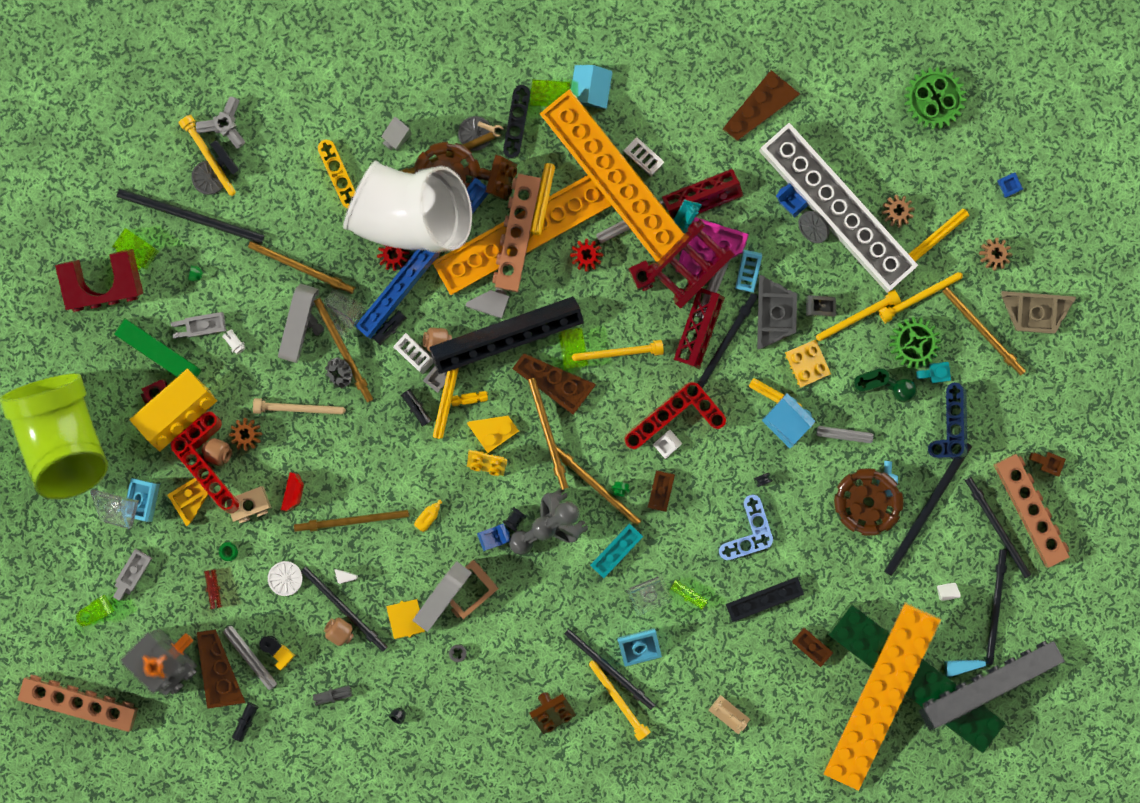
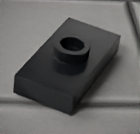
[210,140,241,177]

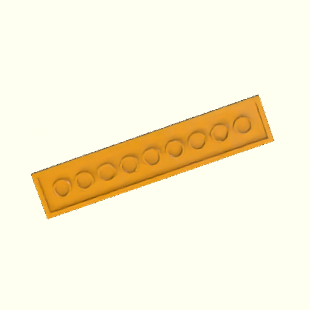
[540,89,684,262]
[433,175,612,296]
[824,603,941,791]

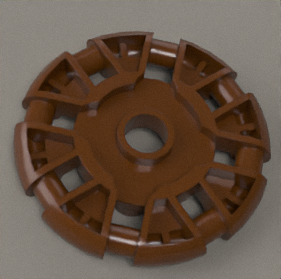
[413,142,481,189]
[834,468,904,536]

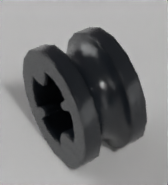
[753,472,773,487]

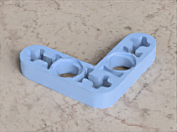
[719,495,773,560]

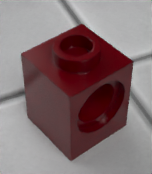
[628,260,655,292]
[141,379,168,404]

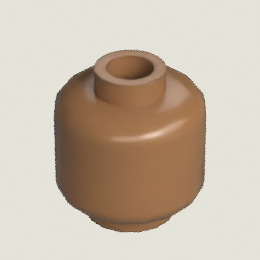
[423,327,452,352]
[202,438,232,466]
[324,617,353,646]

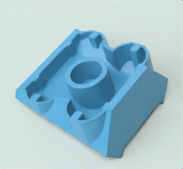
[762,393,815,448]

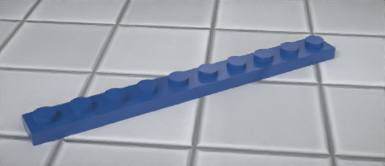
[355,178,488,339]

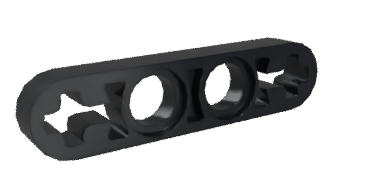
[503,85,530,159]

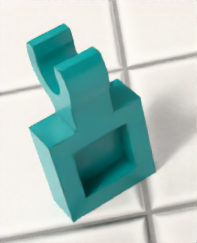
[916,362,951,383]

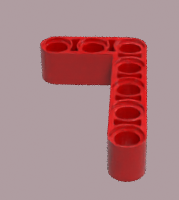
[624,381,726,449]
[171,412,239,514]

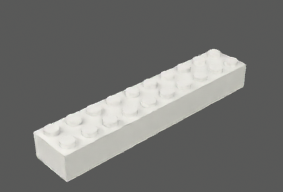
[759,123,918,293]

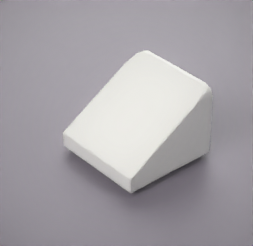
[653,430,682,459]
[335,569,358,584]
[937,583,961,601]

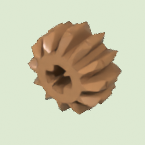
[881,195,915,228]
[979,238,1012,271]

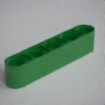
[114,318,202,377]

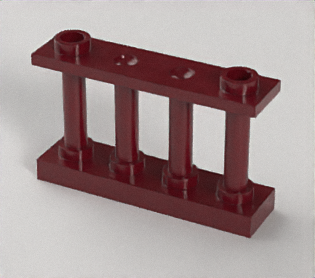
[646,219,735,309]

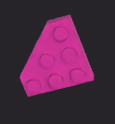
[675,217,749,275]

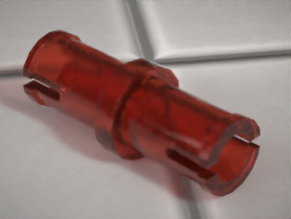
[204,569,222,609]

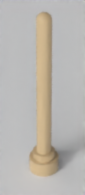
[253,398,346,414]

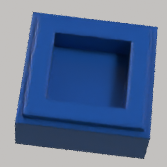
[997,172,1023,198]

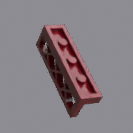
[662,169,743,219]
[673,288,725,369]

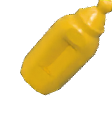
[414,500,442,532]

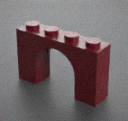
[55,249,144,312]

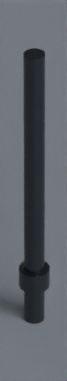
[693,293,758,393]
[965,476,1032,578]
[986,549,1007,665]
[301,566,388,652]
[564,629,656,710]

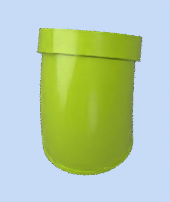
[0,373,108,499]

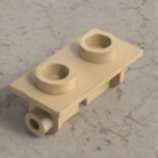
[709,695,750,734]

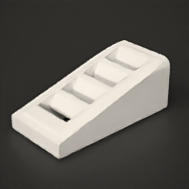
[624,137,664,177]
[393,333,434,374]

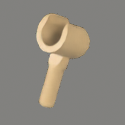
[477,122,503,138]

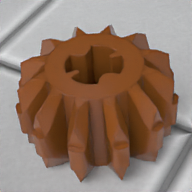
[229,418,263,451]

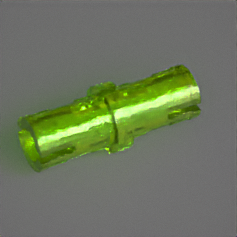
[670,579,708,610]

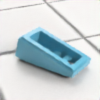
[735,250,762,292]
[944,660,986,677]

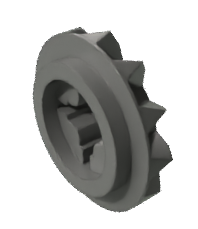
[325,358,352,388]

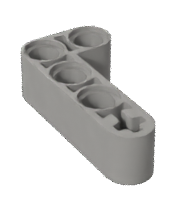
[278,284,319,363]
[412,561,472,632]

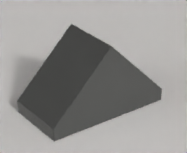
[806,295,836,317]

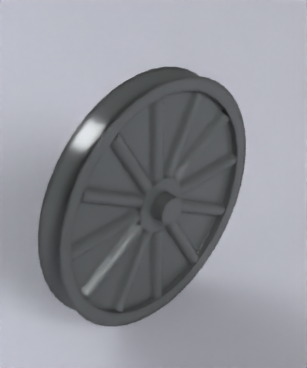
[458,116,491,151]
[192,160,226,195]
[798,211,830,243]

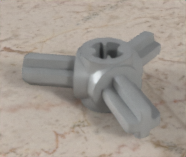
[196,96,245,149]

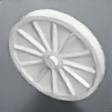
[268,561,303,596]

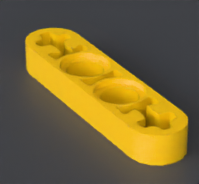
[318,140,356,209]

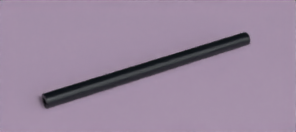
[117,188,265,244]
[884,443,972,577]

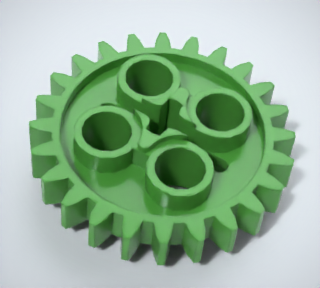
[904,67,967,130]

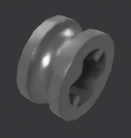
[449,644,466,662]

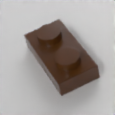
[647,470,675,512]
[791,627,833,667]

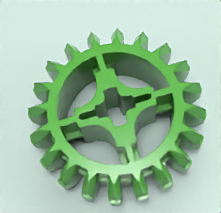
[889,317,941,369]

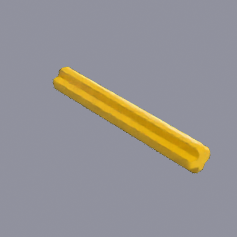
[530,163,555,235]
[909,208,969,262]
[433,368,459,439]

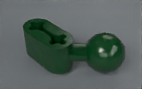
[853,368,917,403]

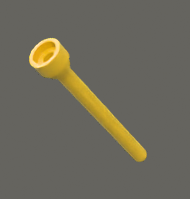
[178,115,236,196]
[878,272,963,324]
[816,289,901,341]
[572,340,664,361]
[589,660,651,741]

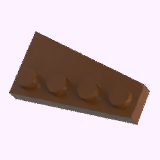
[722,70,800,141]
[512,354,596,415]
[197,629,246,709]

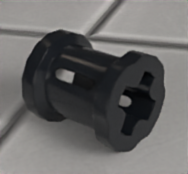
[502,507,527,532]

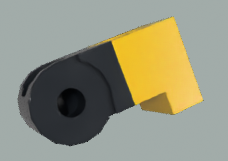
[259,635,295,671]

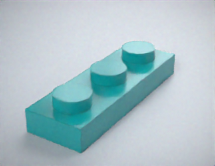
[590,523,643,578]

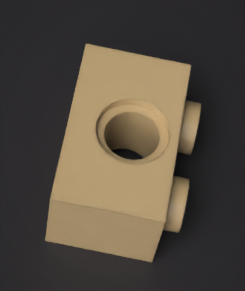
[226,486,271,524]

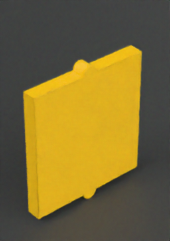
[386,599,425,639]

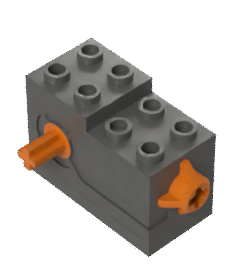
[120,628,198,696]

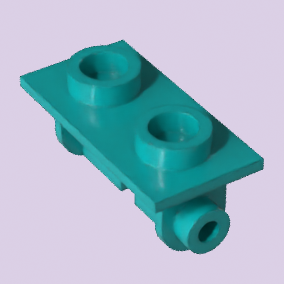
[673,200,702,234]

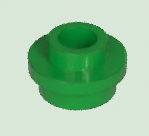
[611,481,630,497]
[219,542,238,561]

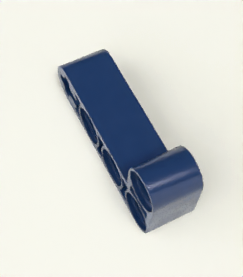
[928,382,968,460]

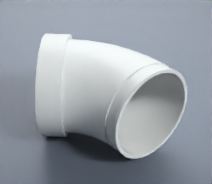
[343,160,472,253]

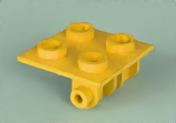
[785,339,831,388]
[467,450,507,476]

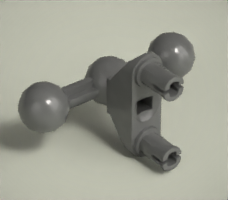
[509,488,588,555]

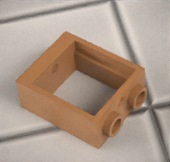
[450,560,499,619]

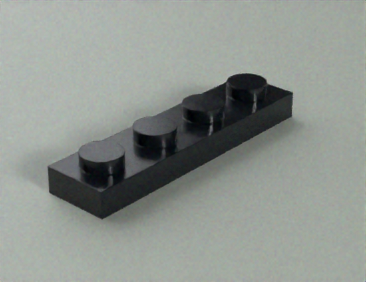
[725,576,804,622]

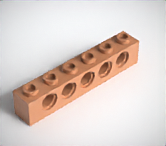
[492,174,541,293]
[993,454,1070,568]
[18,674,138,732]

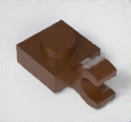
[1028,452,1066,477]

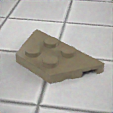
[1001,291,1076,334]

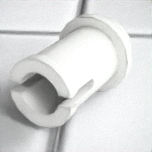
[222,329,246,355]

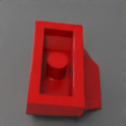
[281,472,304,511]

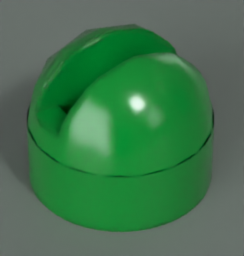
[188,265,203,281]

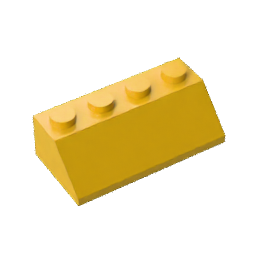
[129,368,217,452]

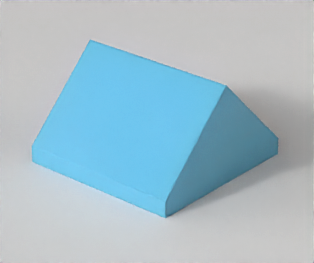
[571,65,612,109]
[123,478,160,522]
[617,628,662,667]

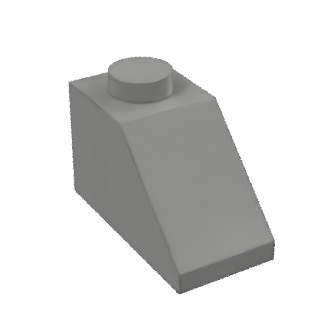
[381,117,412,151]
[465,288,510,319]

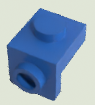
[776,183,808,218]
[477,524,510,551]

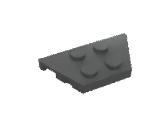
[757,275,797,349]

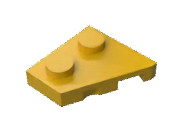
[467,416,519,453]
[167,476,209,526]

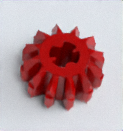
[570,239,603,272]
[377,245,410,271]

